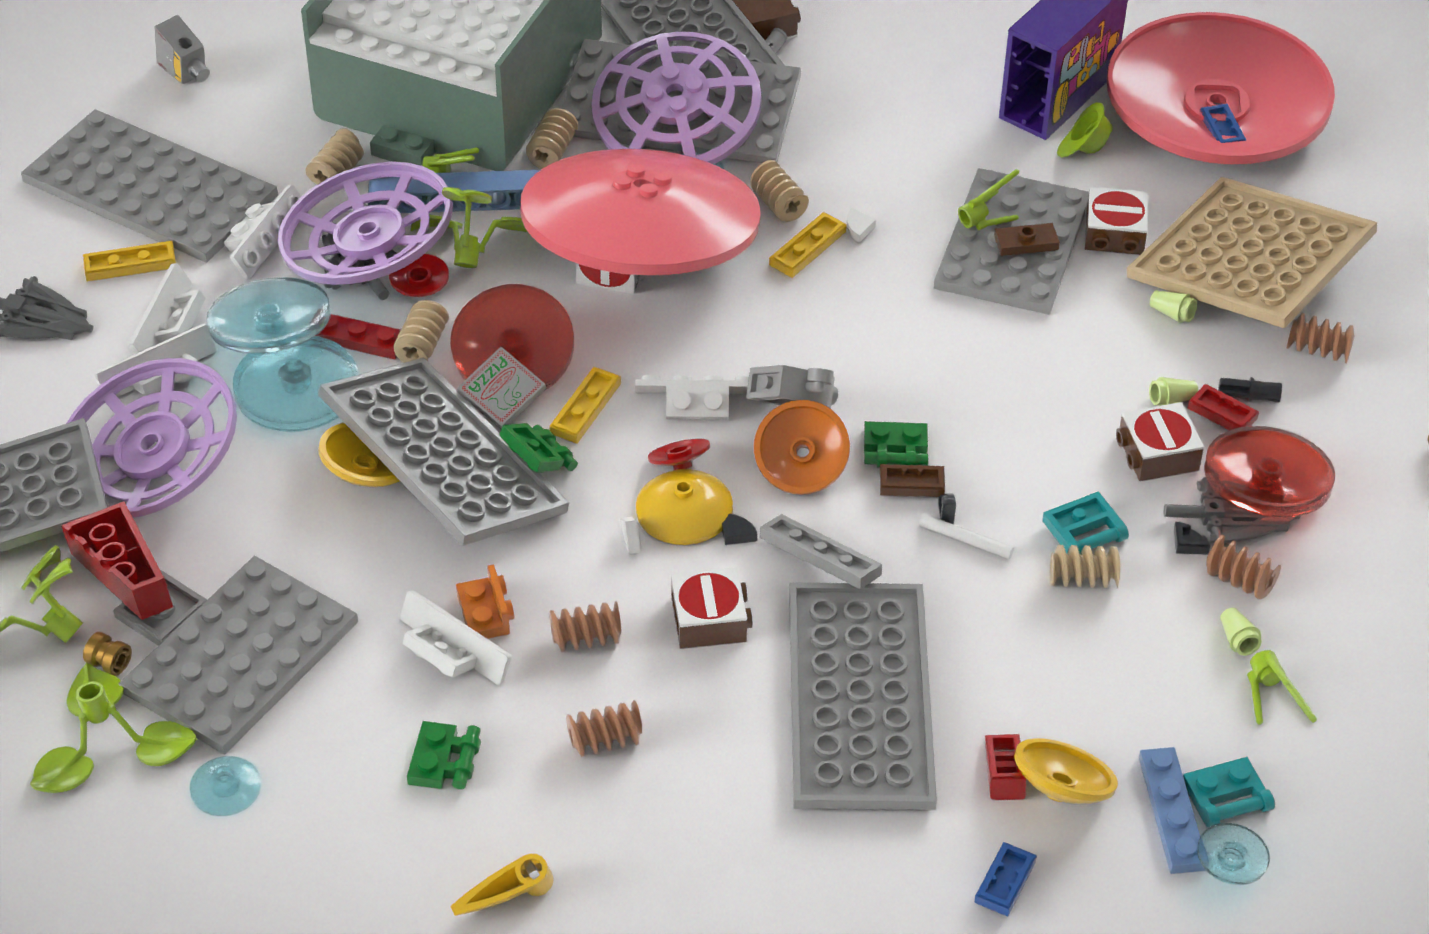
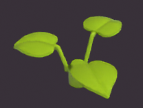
[410,187,528,268]
[0,545,83,643]
[30,663,197,793]

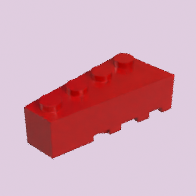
[61,501,173,620]

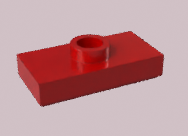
[1188,384,1259,437]

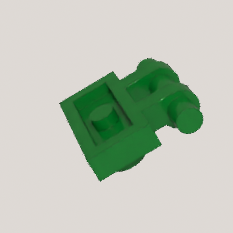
[864,421,928,468]
[499,423,578,473]
[407,721,481,790]

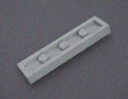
[760,514,882,589]

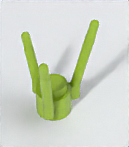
[422,147,479,173]
[958,169,1020,231]
[1247,650,1317,725]

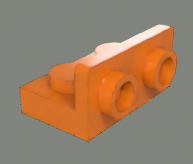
[456,564,514,639]

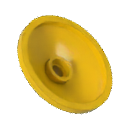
[318,423,400,487]
[636,469,733,545]
[1014,738,1118,804]

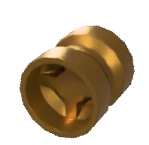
[83,632,132,676]

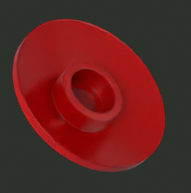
[389,254,449,297]
[648,438,710,470]

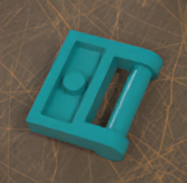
[1042,491,1129,554]
[1183,757,1275,827]

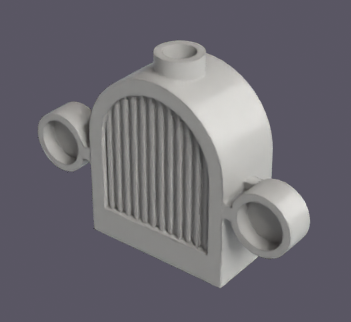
[746,365,838,409]

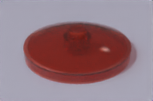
[450,284,575,390]
[1204,426,1335,517]

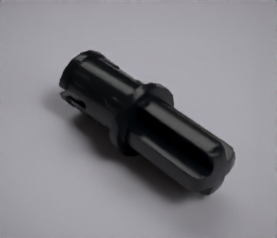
[1218,377,1282,402]

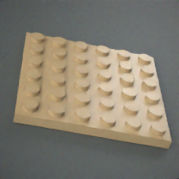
[1127,177,1377,328]

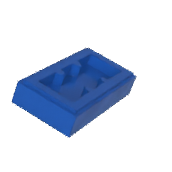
[1200,104,1246,143]
[974,842,1037,917]

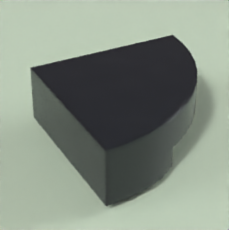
[938,493,956,524]
[722,514,757,545]
[1174,522,1210,555]

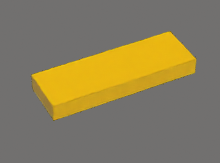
[769,212,847,278]
[83,241,176,282]
[549,366,621,444]

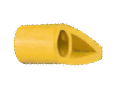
[450,853,554,916]

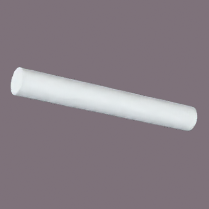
[919,514,1014,559]

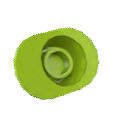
[1057,102,1113,158]

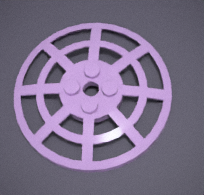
[591,32,762,164]
[278,162,453,285]
[66,358,237,518]

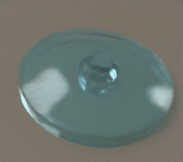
[207,277,331,353]
[233,335,358,432]

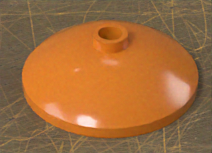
[754,400,850,495]

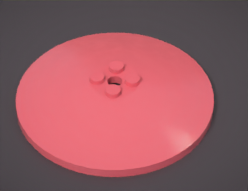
[1107,12,1335,164]
[520,149,761,275]

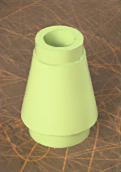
[1150,290,1197,323]
[1149,377,1198,406]
[1220,608,1262,656]

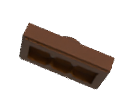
[994,223,1060,256]
[880,464,945,497]

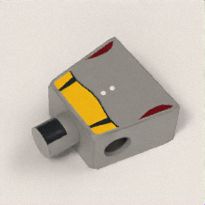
[154,15,210,84]

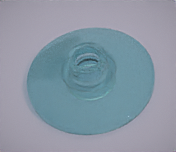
[189,756,261,816]
[1197,823,1270,885]

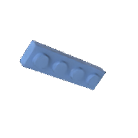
[1139,747,1208,874]

